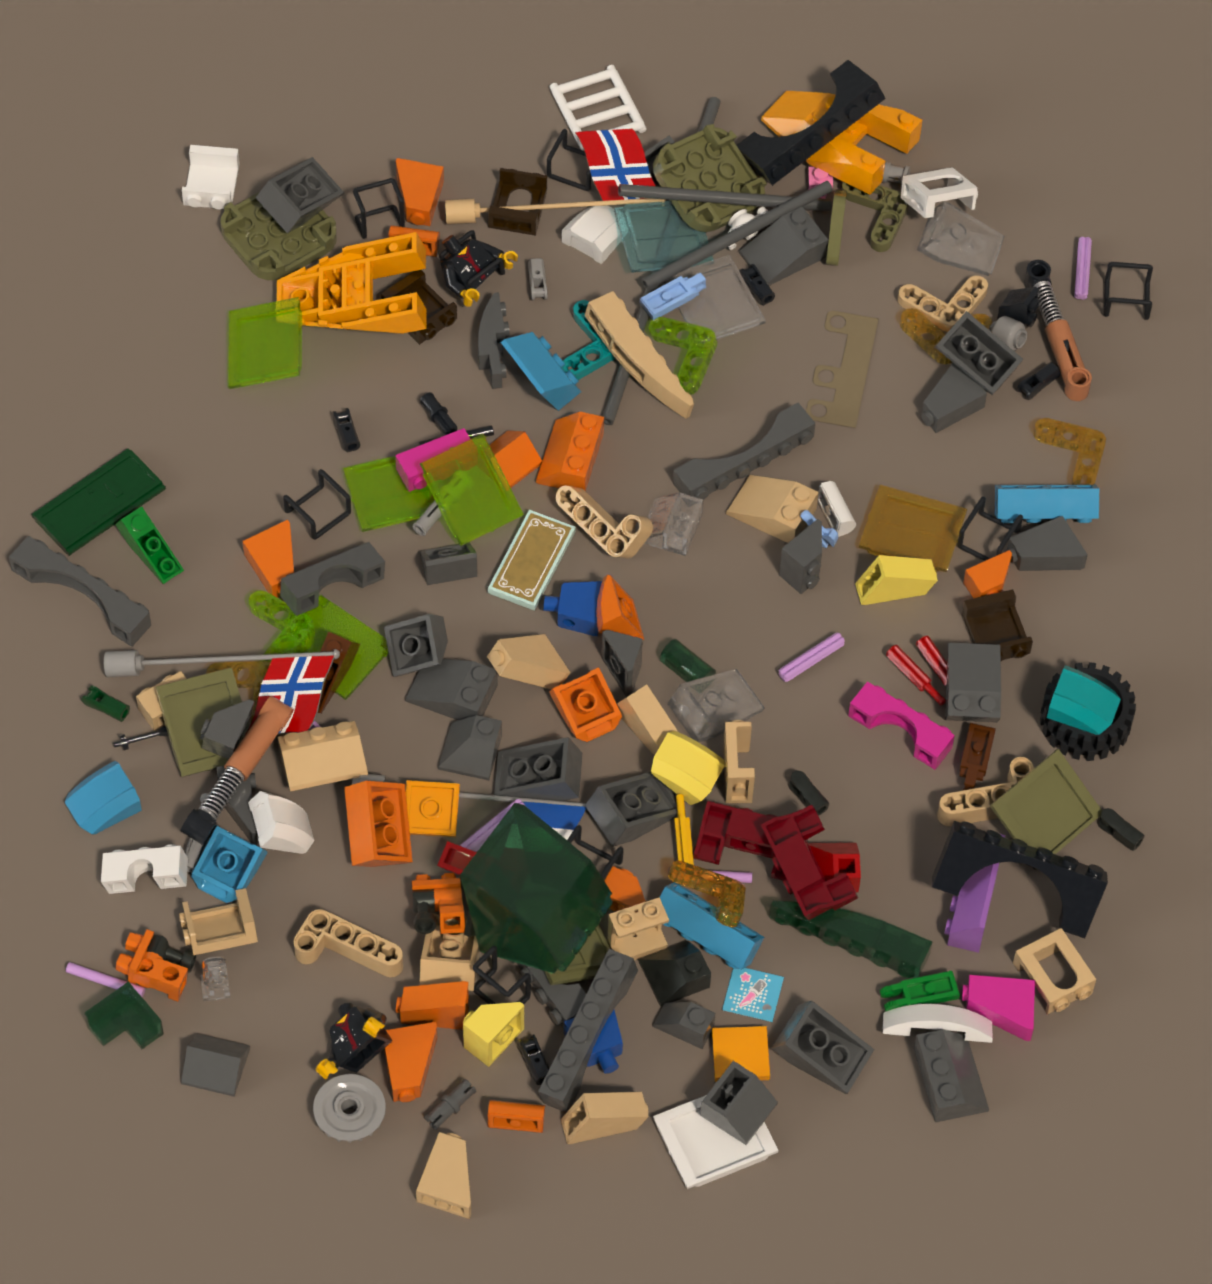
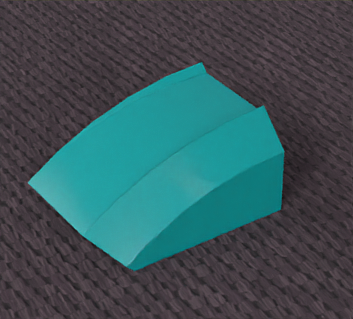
[1047,665,1121,735]

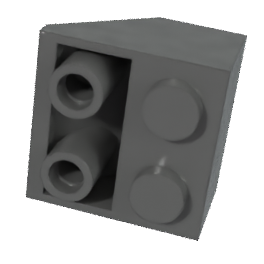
[701,1061,778,1145]

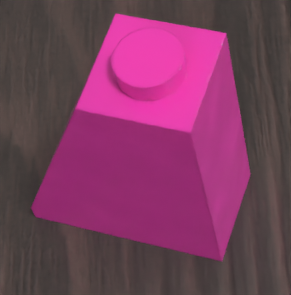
[962,975,1035,1041]

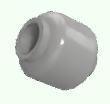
[989,316,1027,351]

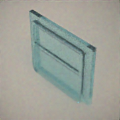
[614,201,714,273]

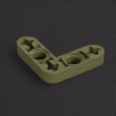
[842,182,908,252]
[826,189,847,266]

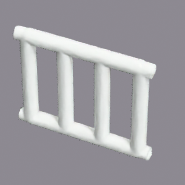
[549,65,647,151]

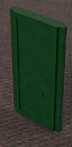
[32,448,166,556]

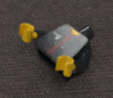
[441,235,518,307]
[315,1003,392,1080]

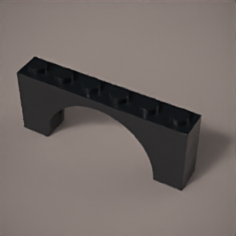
[736,60,886,186]
[932,821,1108,939]

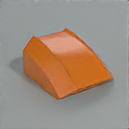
[596,575,644,640]
[549,667,622,742]

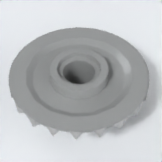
[313,1074,386,1143]

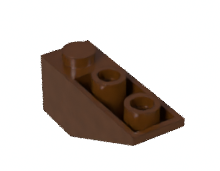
[318,632,360,714]

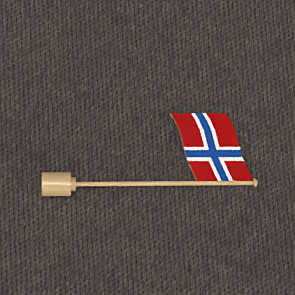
[445,129,666,224]

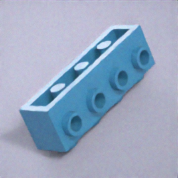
[994,485,1100,523]
[660,882,765,970]

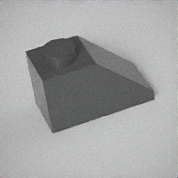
[653,1002,715,1049]

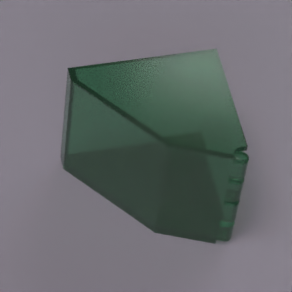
[460,803,613,974]

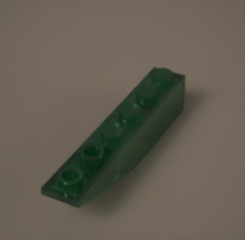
[770,901,933,978]

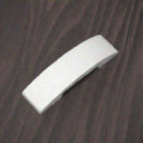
[883,1004,993,1043]

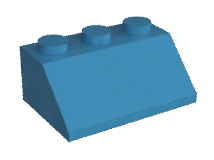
[501,332,581,411]

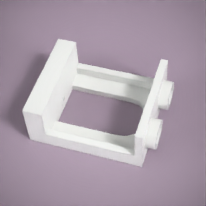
[901,167,978,218]

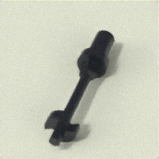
[113,725,168,751]

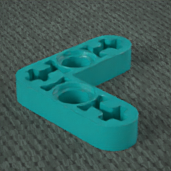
[563,300,616,380]

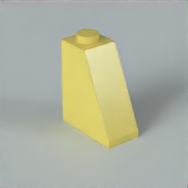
[855,555,938,605]

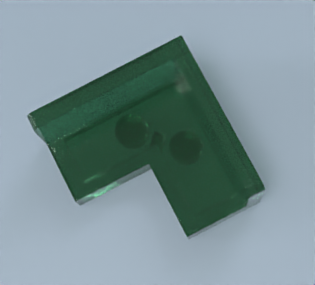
[84,981,164,1050]

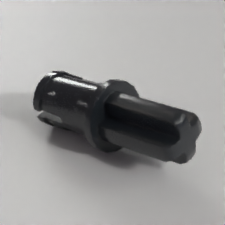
[420,392,457,435]

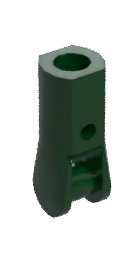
[81,685,130,722]

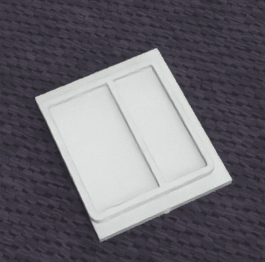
[653,1095,779,1189]

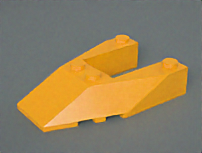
[761,91,923,195]
[276,232,427,334]

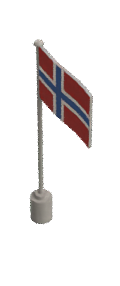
[104,649,340,735]

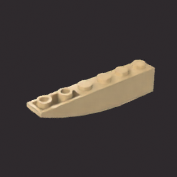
[584,291,694,419]

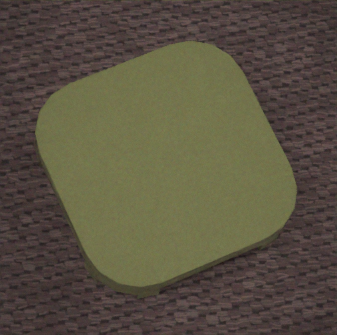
[653,124,767,232]
[220,192,337,281]

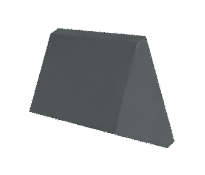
[420,542,477,585]
[602,630,643,697]
[181,1033,250,1097]

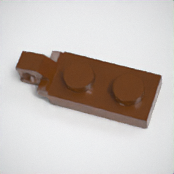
[959,723,996,791]

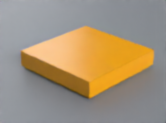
[406,780,460,838]
[712,1026,770,1082]

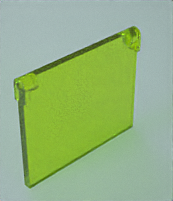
[273,595,389,700]

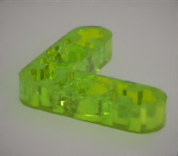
[648,317,718,395]
[249,591,315,676]

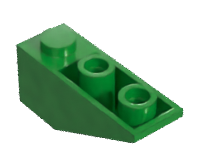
[115,506,184,584]

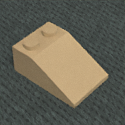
[726,475,819,543]
[420,913,482,991]

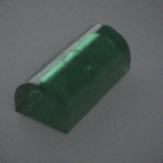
[660,639,716,691]

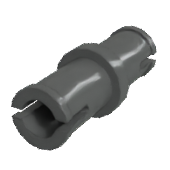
[425,1079,477,1130]

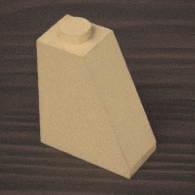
[487,634,571,689]
[617,684,678,755]
[561,1092,649,1144]
[416,1132,471,1219]

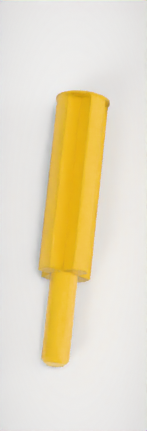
[674,794,694,870]

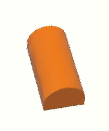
[389,225,440,257]
[488,1100,545,1133]

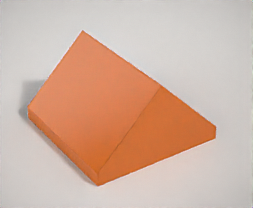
[476,430,542,492]

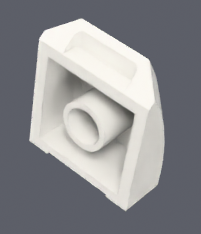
[562,205,630,264]
[248,791,315,854]

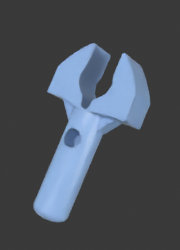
[800,510,838,548]

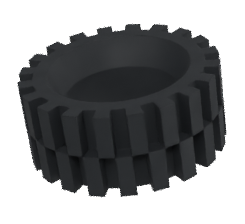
[1040,662,1136,761]

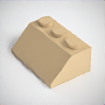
[277,721,368,791]

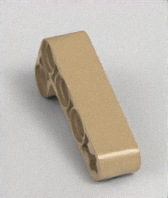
[556,485,653,559]
[937,757,1034,826]
[294,909,403,977]

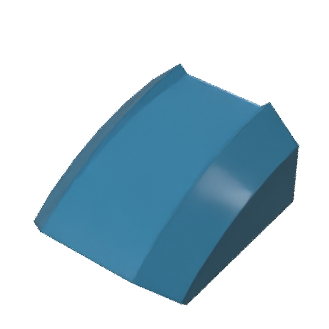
[65,761,142,835]
[192,826,268,903]

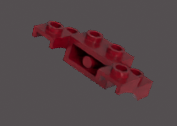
[693,801,808,881]
[761,805,859,920]

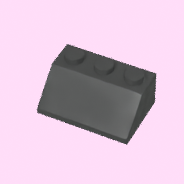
[935,311,1023,395]
[914,1029,989,1123]

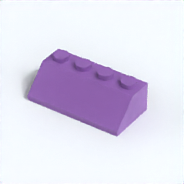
[944,834,1006,953]

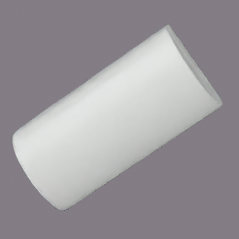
[818,481,856,537]

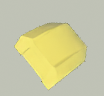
[651,731,726,805]

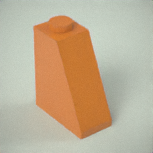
[396,158,444,226]
[242,520,294,600]
[396,981,469,1030]
[384,1022,437,1102]

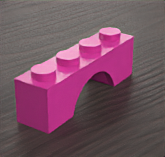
[848,681,955,770]

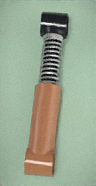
[1024,260,1092,401]
[180,695,294,845]

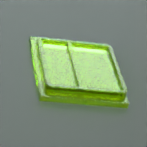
[228,297,302,389]
[420,433,524,546]
[343,456,451,532]

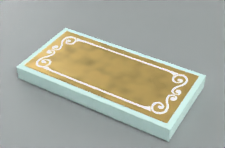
[488,510,576,611]

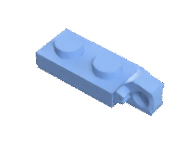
[640,272,706,321]

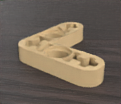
[898,276,988,332]

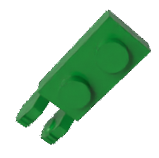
[879,971,960,1012]

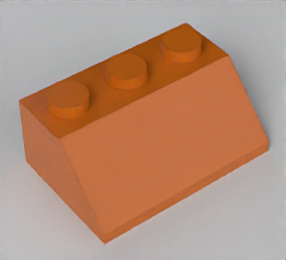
[536,412,604,491]
[344,781,413,867]

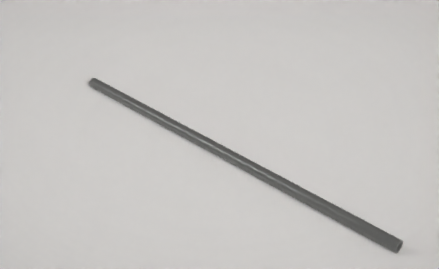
[602,97,721,425]

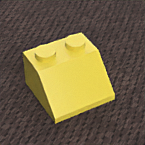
[463,1002,524,1067]

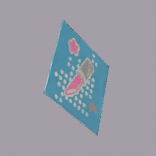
[722,968,784,1022]

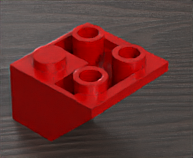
[808,843,861,893]

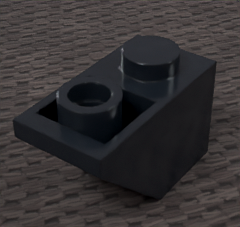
[997,287,1040,329]

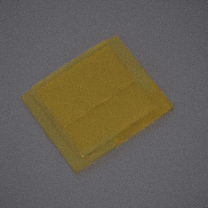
[859,485,967,572]

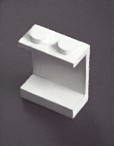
[182,145,240,209]

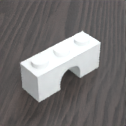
[101,845,188,894]

